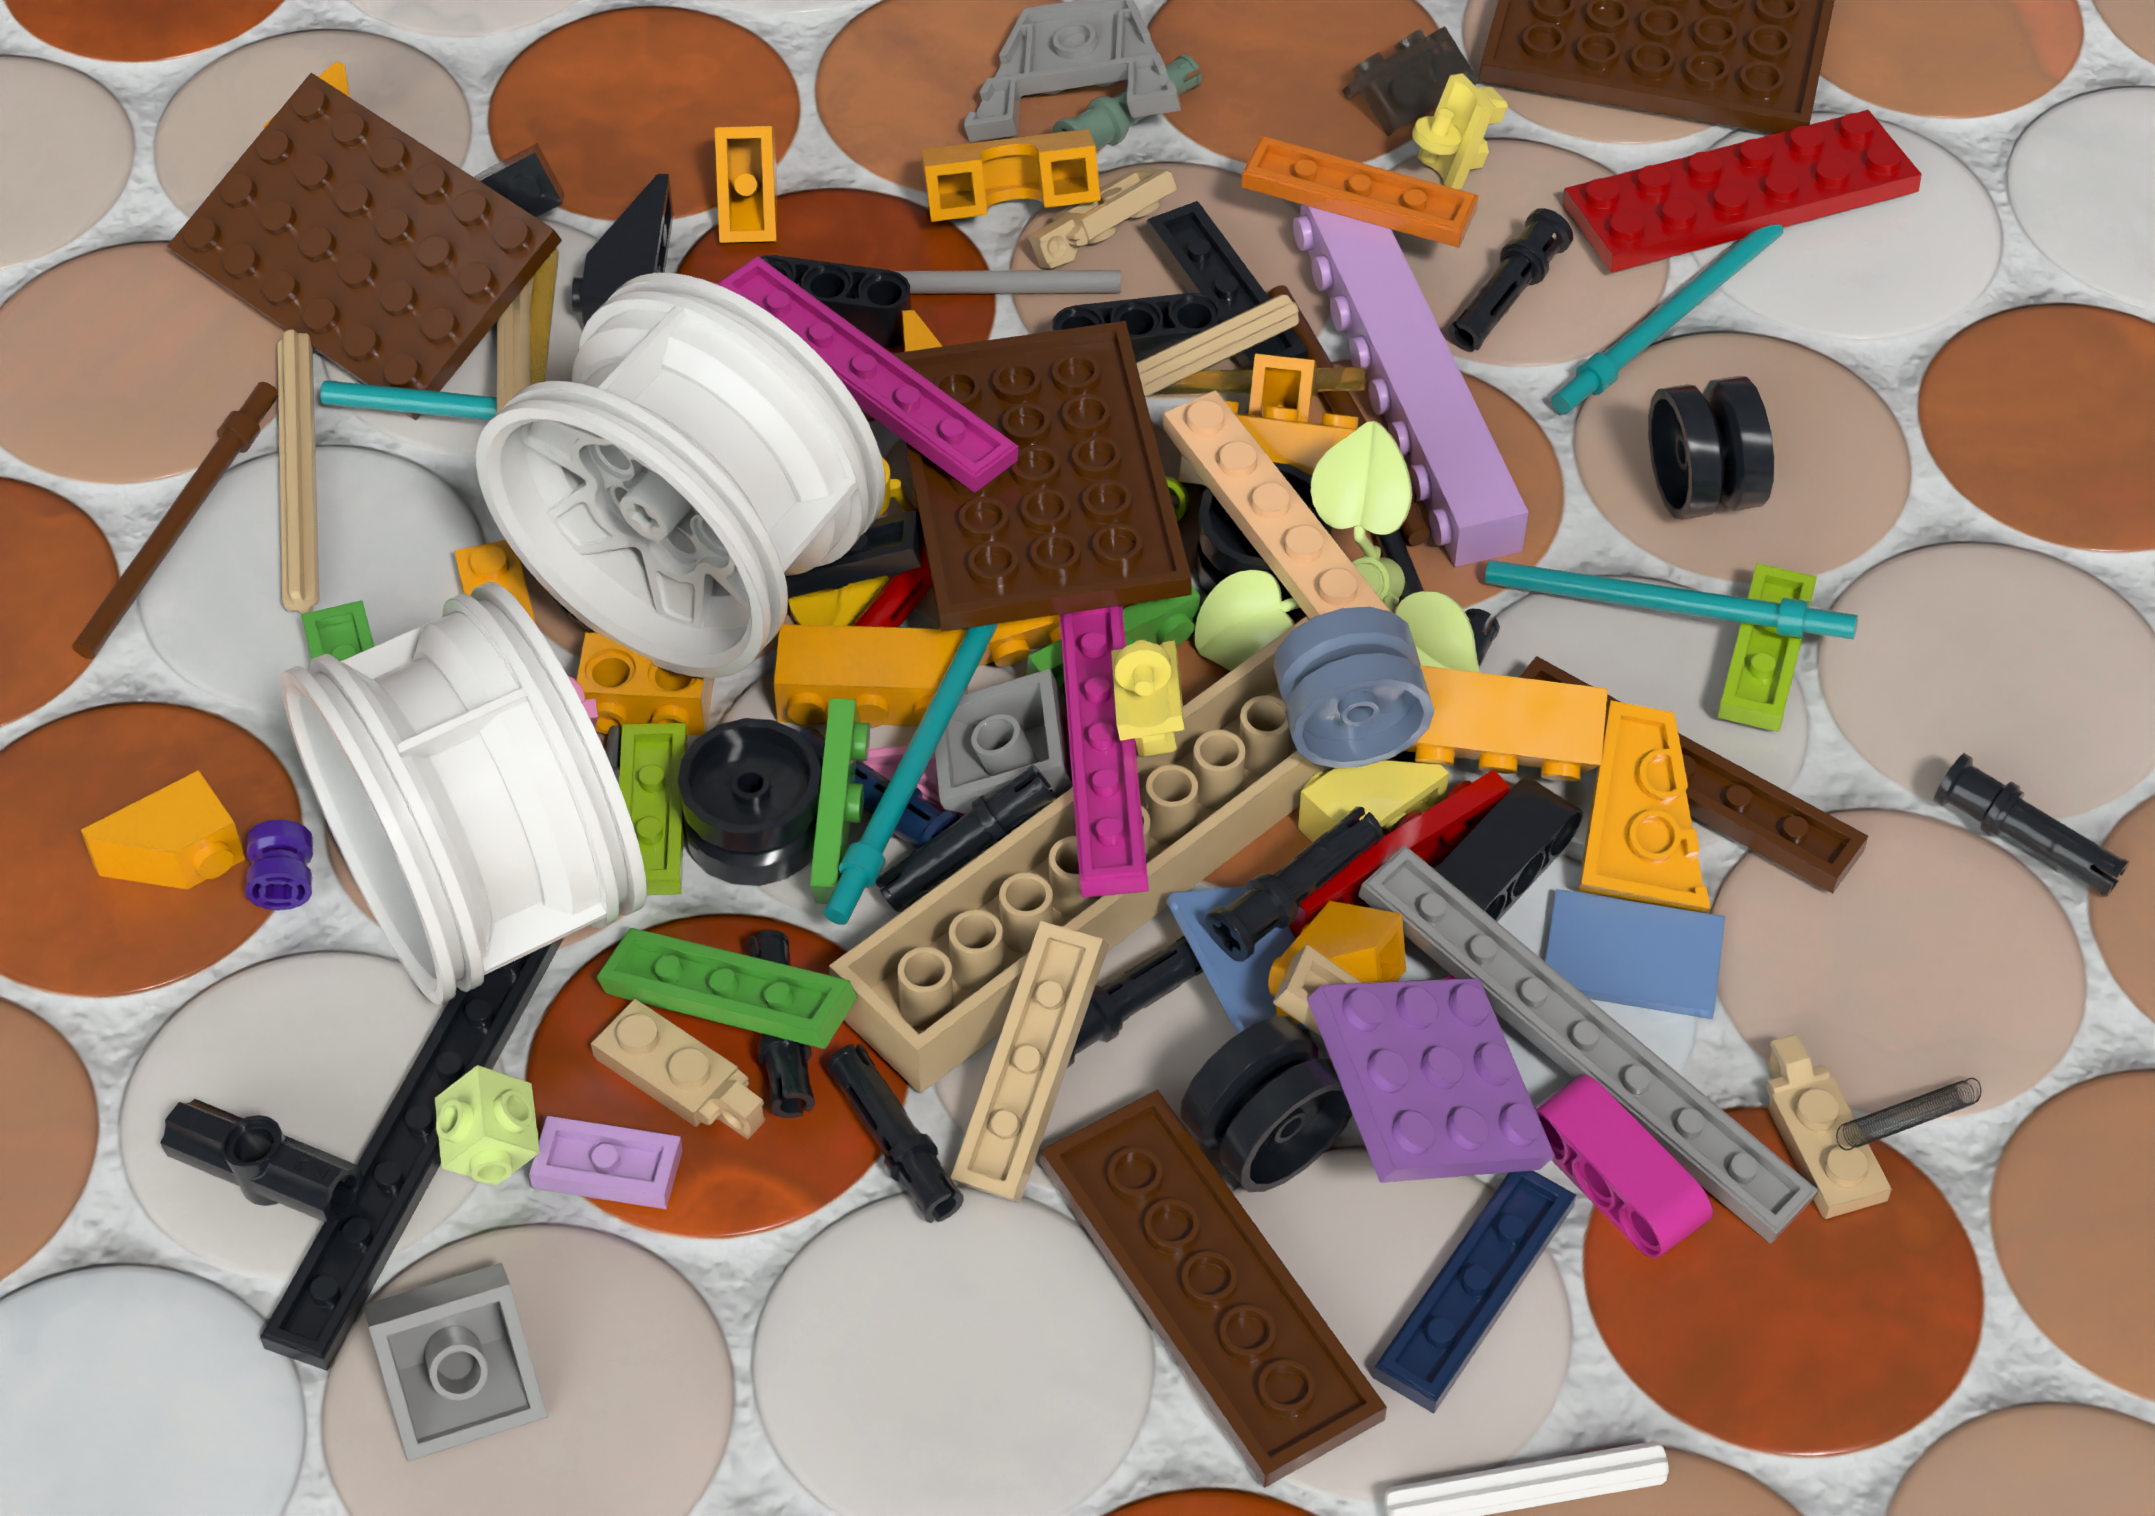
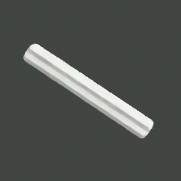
[1384,1441,1669,1516]

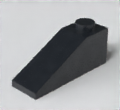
[572,174,674,327]

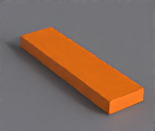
[1241,136,1479,248]

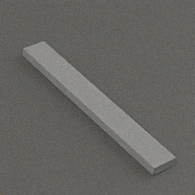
[1358,845,1819,1244]

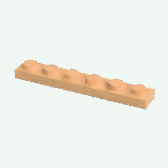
[1163,390,1417,646]

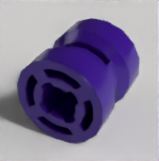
[245,820,313,910]

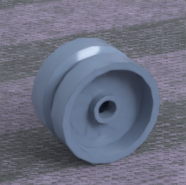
[1273,607,1434,768]

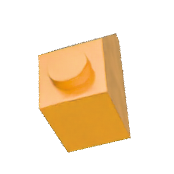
[715,126,777,243]
[80,770,246,890]

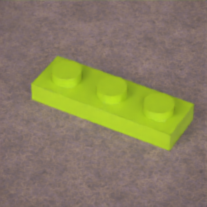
[1717,563,1817,732]
[619,723,688,895]

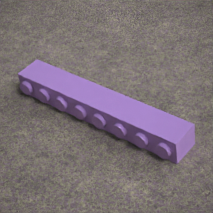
[1293,204,1529,567]

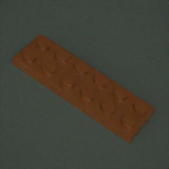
[1041,1089,1387,1488]

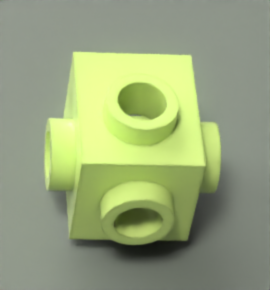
[435,1065,540,1185]

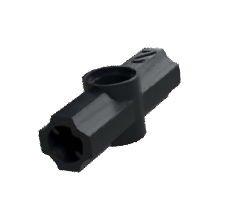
[160,1099,364,1224]

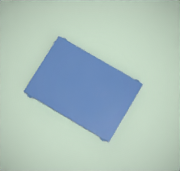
[1166,886,1309,1034]
[1545,889,1725,1019]

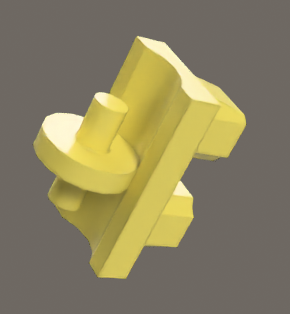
[1412,73,1508,189]
[1111,640,1185,757]

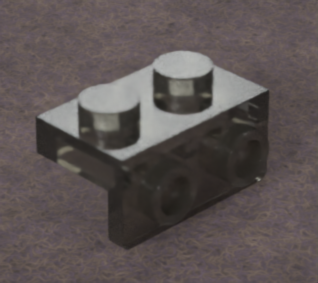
[1342,26,1479,137]

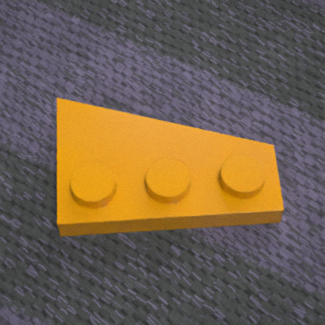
[1578,700,1711,913]

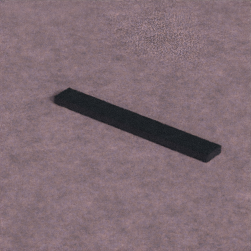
[260,937,565,1371]

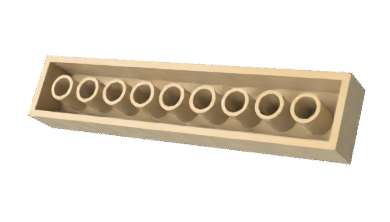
[829,616,1334,1094]

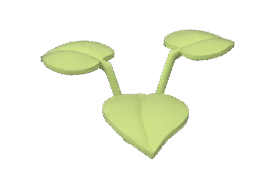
[1195,421,1481,673]

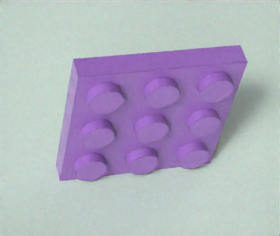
[1307,978,1555,1183]

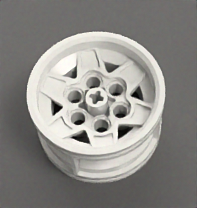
[476,273,885,678]
[280,582,647,1005]

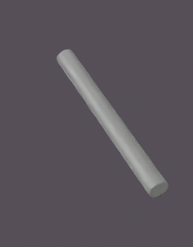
[894,270,1121,294]

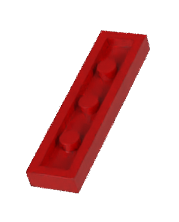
[1289,769,1510,938]

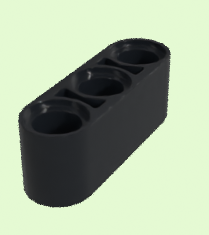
[760,255,911,348]
[1052,293,1221,362]
[1435,776,1583,922]

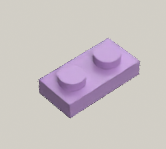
[529,1116,683,1209]

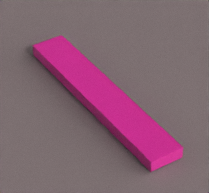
[717,256,1018,493]
[1060,605,1149,898]

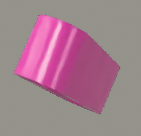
[1534,1075,1713,1258]

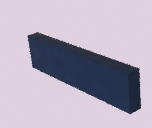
[1373,1170,1576,1414]

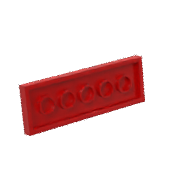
[1563,110,1922,273]

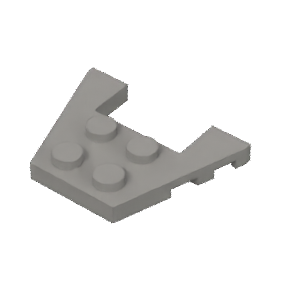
[964,0,1181,142]

